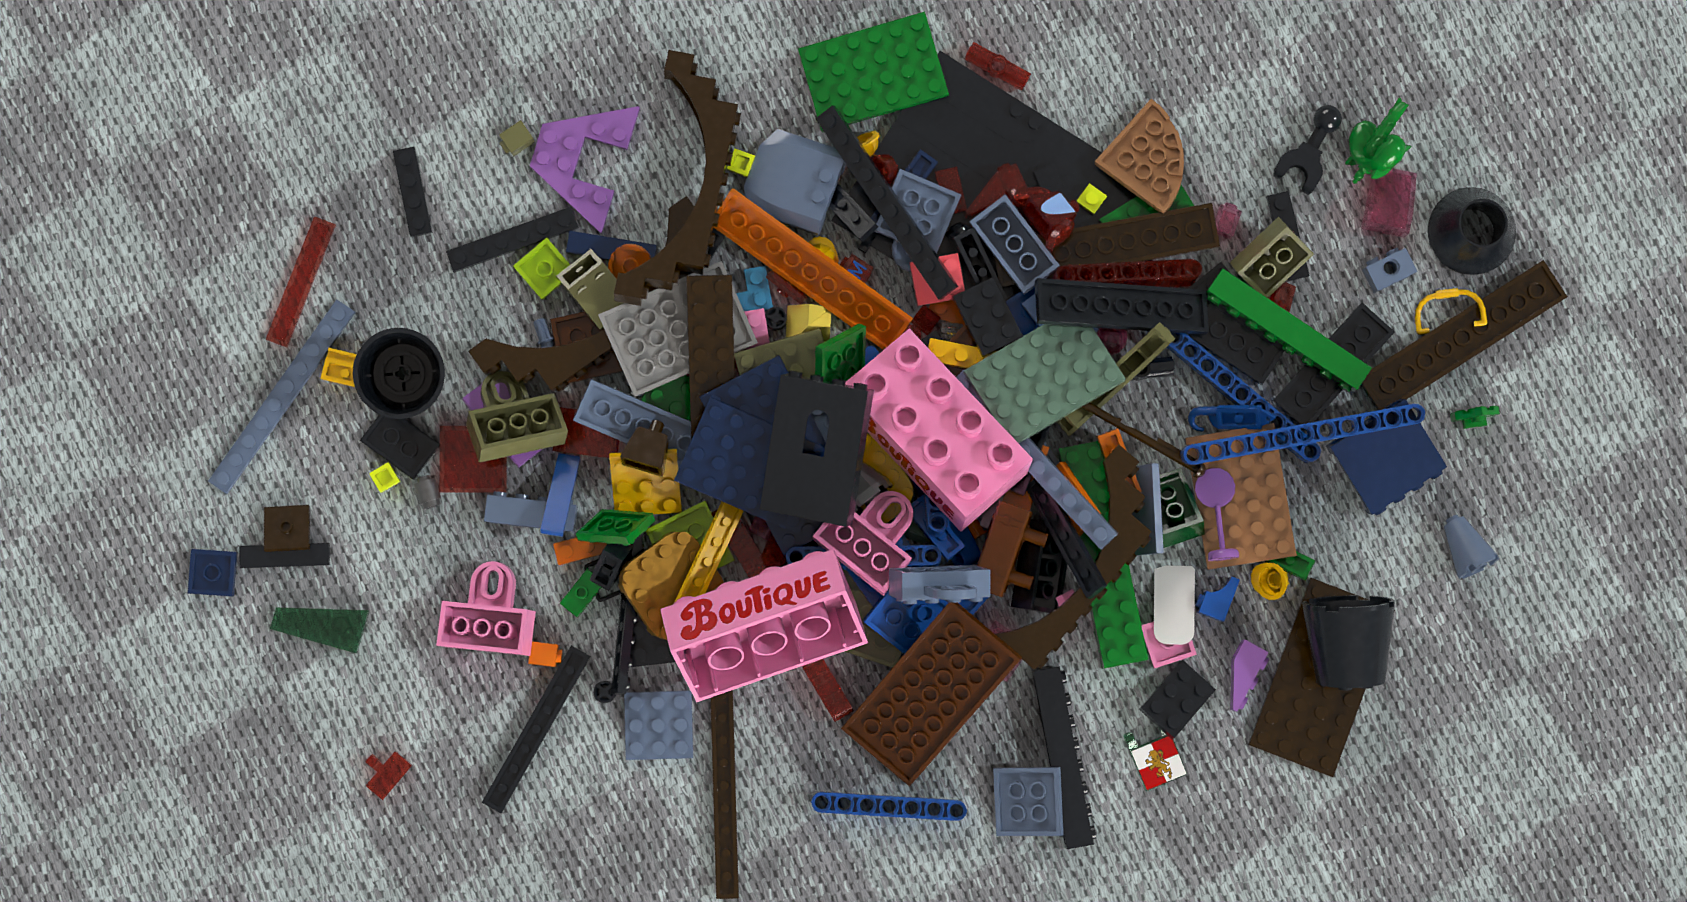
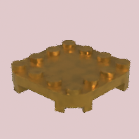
[618,532,724,640]

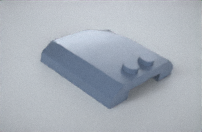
[744,129,846,236]

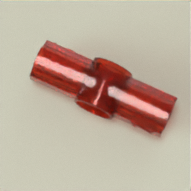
[964,42,1031,91]

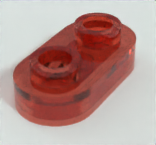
[761,534,786,568]

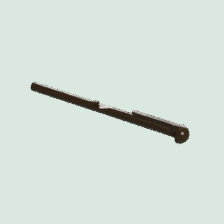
[1081,402,1206,478]

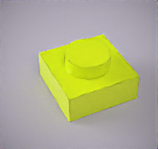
[727,148,755,177]
[1076,183,1107,215]
[369,462,401,493]

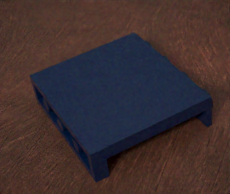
[1326,398,1447,515]

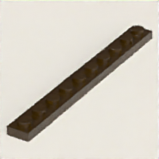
[711,690,739,899]

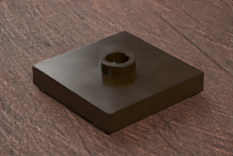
[264,505,310,552]

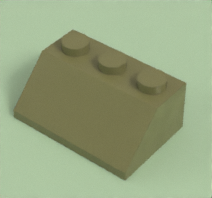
[1230,217,1314,298]

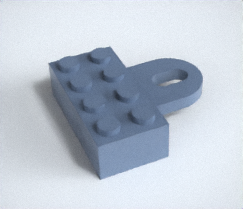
[889,565,990,604]

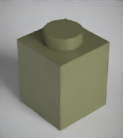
[499,120,535,157]

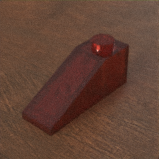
[964,163,1027,219]

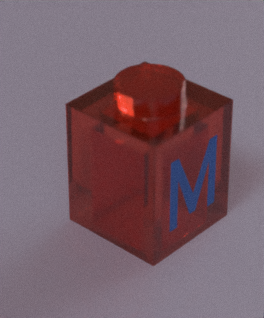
[840,254,874,284]

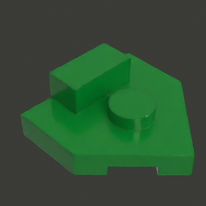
[1450,406,1500,429]

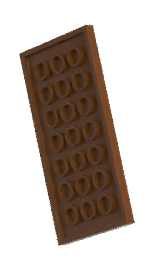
[841,602,1022,787]

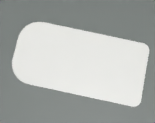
[1154,566,1195,645]

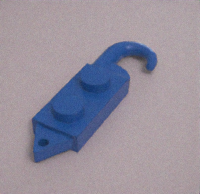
[1188,405,1276,432]

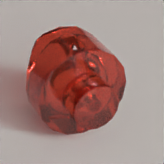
[871,154,898,184]

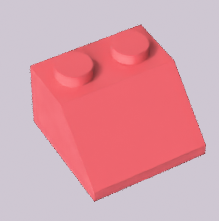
[909,253,965,306]

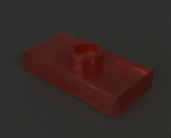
[766,270,808,304]

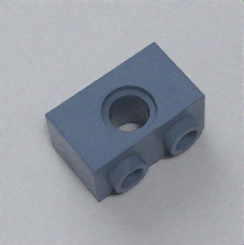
[1362,247,1418,293]

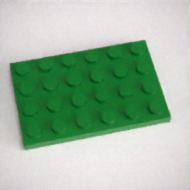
[798,11,949,133]

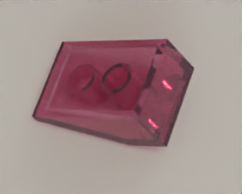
[1361,168,1417,238]

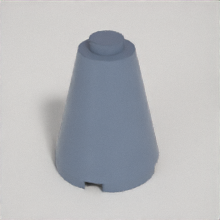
[1444,515,1500,579]

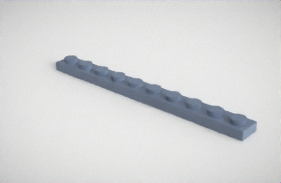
[208,299,356,494]
[956,369,1118,549]

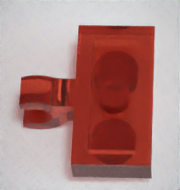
[365,751,413,800]

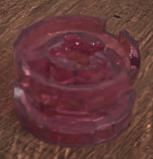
[1097,328,1127,355]

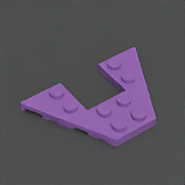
[530,106,640,234]

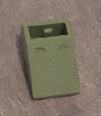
[556,249,624,330]

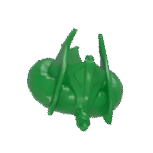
[1345,98,1412,184]

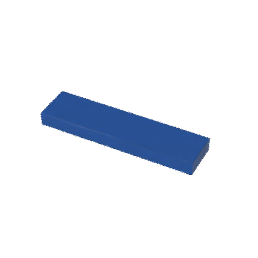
[540,453,581,537]

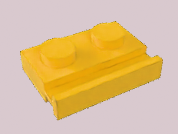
[320,347,357,387]

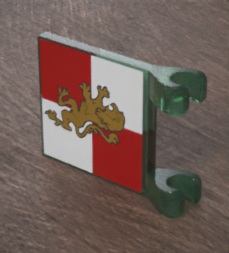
[1123,727,1187,791]

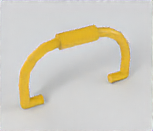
[1415,288,1487,335]

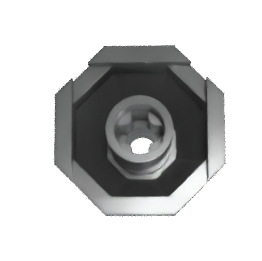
[855,461,893,513]

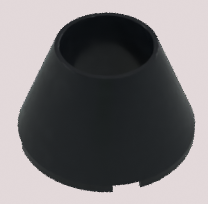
[1427,187,1516,275]

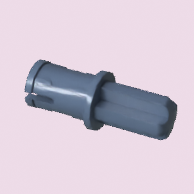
[534,318,555,348]

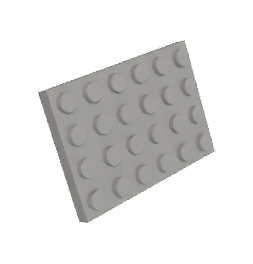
[598,261,758,397]

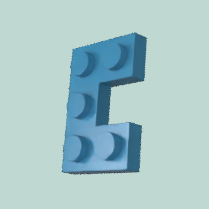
[736,266,773,311]

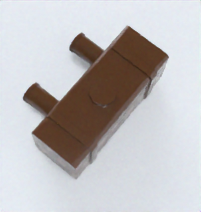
[977,501,1049,597]

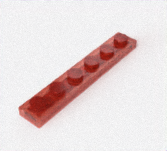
[265,216,336,348]

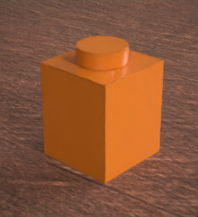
[528,641,563,667]

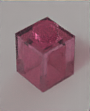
[1215,203,1242,239]

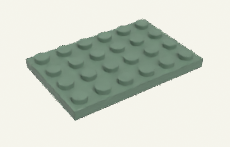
[963,324,1126,444]

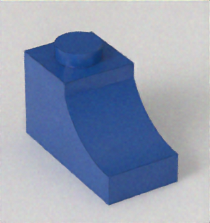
[1195,576,1240,622]

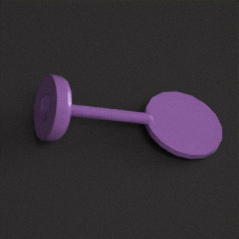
[1195,468,1239,561]

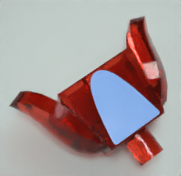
[1006,187,1079,252]

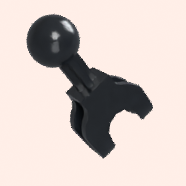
[1273,105,1342,195]

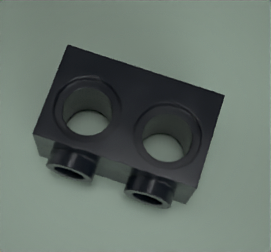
[590,544,634,591]

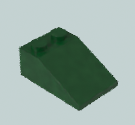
[1159,467,1205,548]

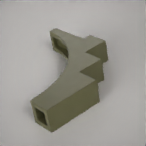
[1056,322,1175,437]

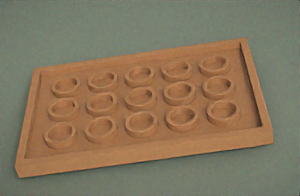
[1185,423,1297,570]

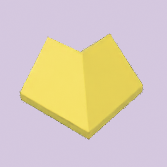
[786,304,831,342]

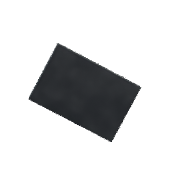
[360,415,440,480]

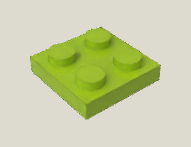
[513,238,570,300]

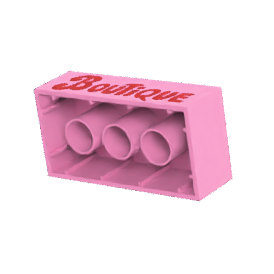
[845,328,1033,532]
[660,549,868,702]

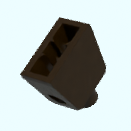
[620,420,669,477]

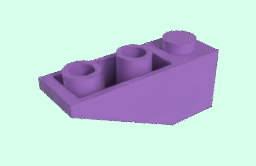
[1230,639,1269,712]

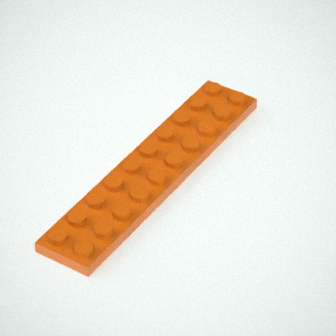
[713,188,913,350]

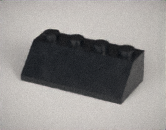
[1011,519,1068,613]

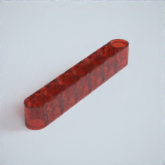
[1051,259,1202,287]

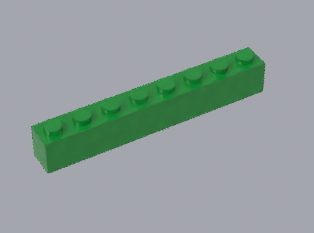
[1206,269,1372,392]

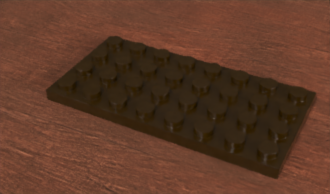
[1248,578,1395,777]

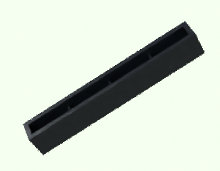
[1032,666,1096,850]

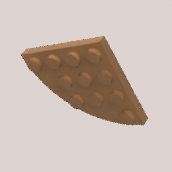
[1095,99,1184,214]

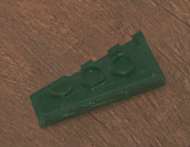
[270,607,370,653]

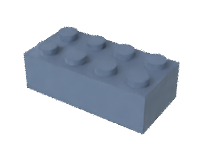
[969,195,1060,295]

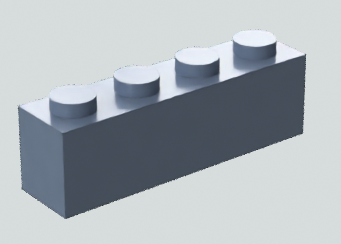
[484,491,578,533]

